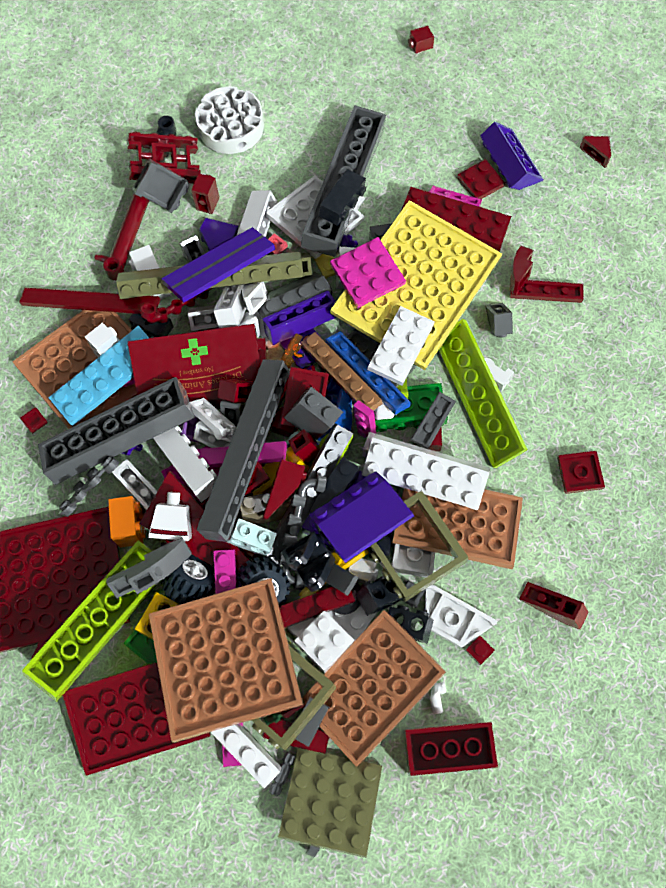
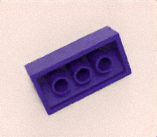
[480,121,544,190]

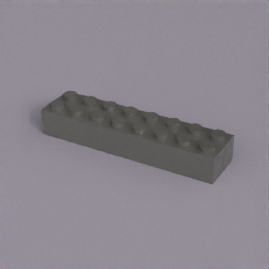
[38,377,195,485]

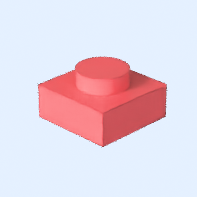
[268,233,288,255]

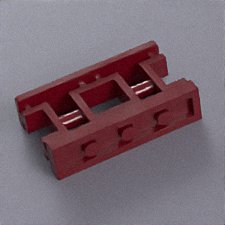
[127,132,201,184]

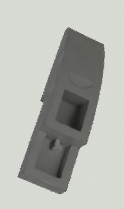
[107,537,192,598]

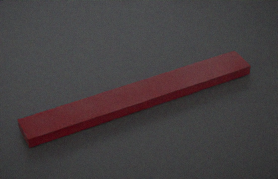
[19,288,160,314]

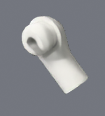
[430,682,446,714]

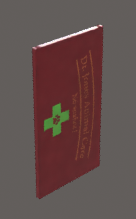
[127,323,260,402]

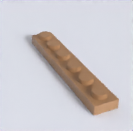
[300,332,383,411]

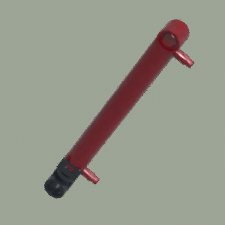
[94,115,177,281]

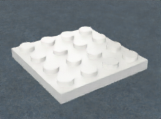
[266,176,365,259]

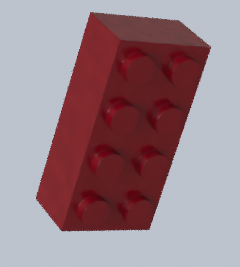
[404,722,498,776]

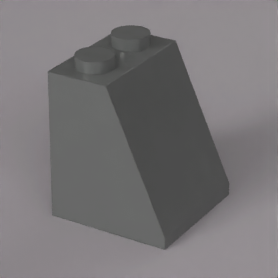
[284,387,343,440]

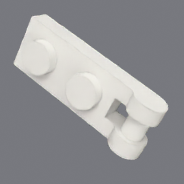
[190,398,236,440]

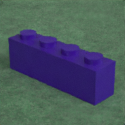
[262,291,337,345]

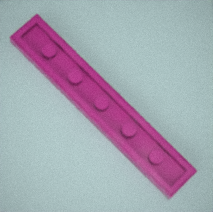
[172,441,287,471]

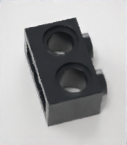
[355,576,403,616]
[388,605,434,644]

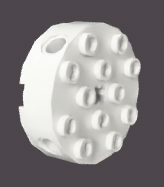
[195,86,264,154]

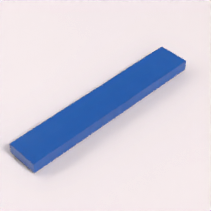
[325,331,411,415]

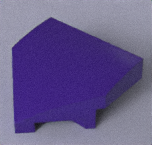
[200,218,239,251]

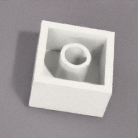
[295,611,354,674]

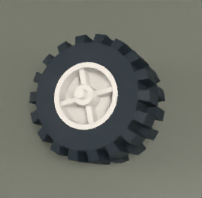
[161,555,215,605]
[236,557,290,607]

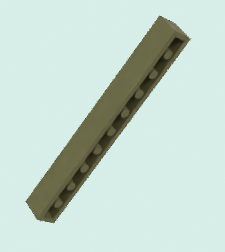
[116,251,303,299]

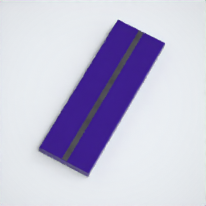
[161,227,275,303]

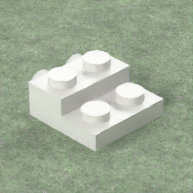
[392,544,435,578]

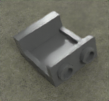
[132,158,189,214]

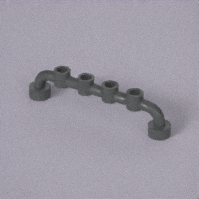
[278,475,326,590]

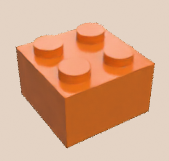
[108,496,146,548]

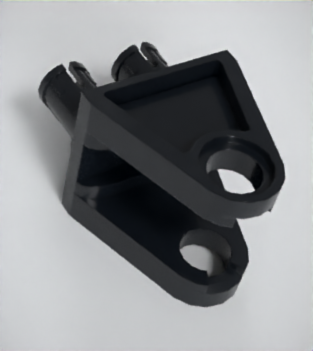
[282,531,335,592]

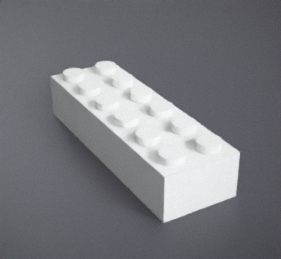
[362,434,490,510]

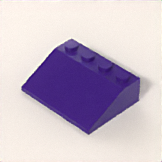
[309,471,414,563]

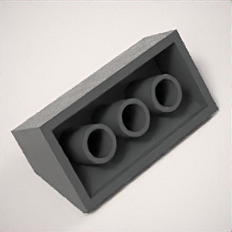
[257,272,332,318]

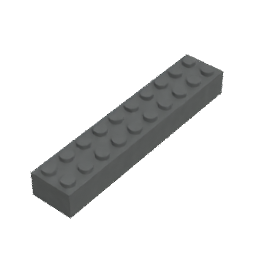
[301,105,387,257]

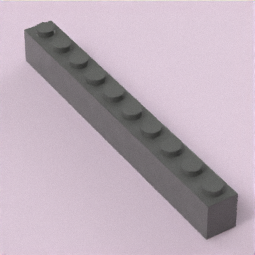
[197,360,290,542]

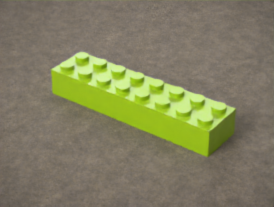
[22,540,160,702]

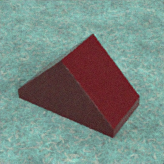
[580,136,611,168]

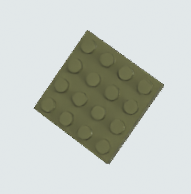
[278,748,382,858]

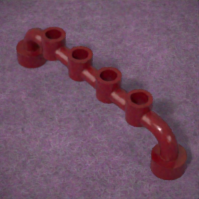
[141,288,213,323]

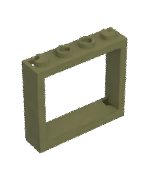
[369,490,469,602]
[251,645,336,751]

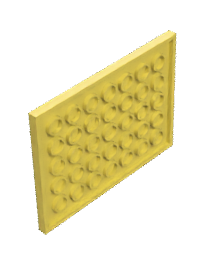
[330,200,502,370]

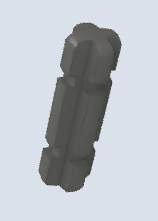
[269,752,296,796]

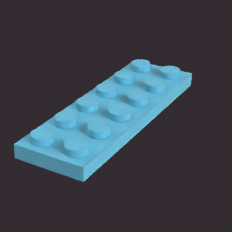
[48,326,149,426]

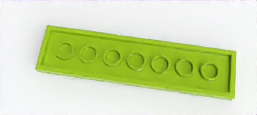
[439,319,528,468]

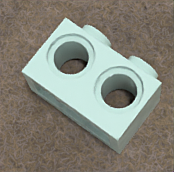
[227,519,277,557]

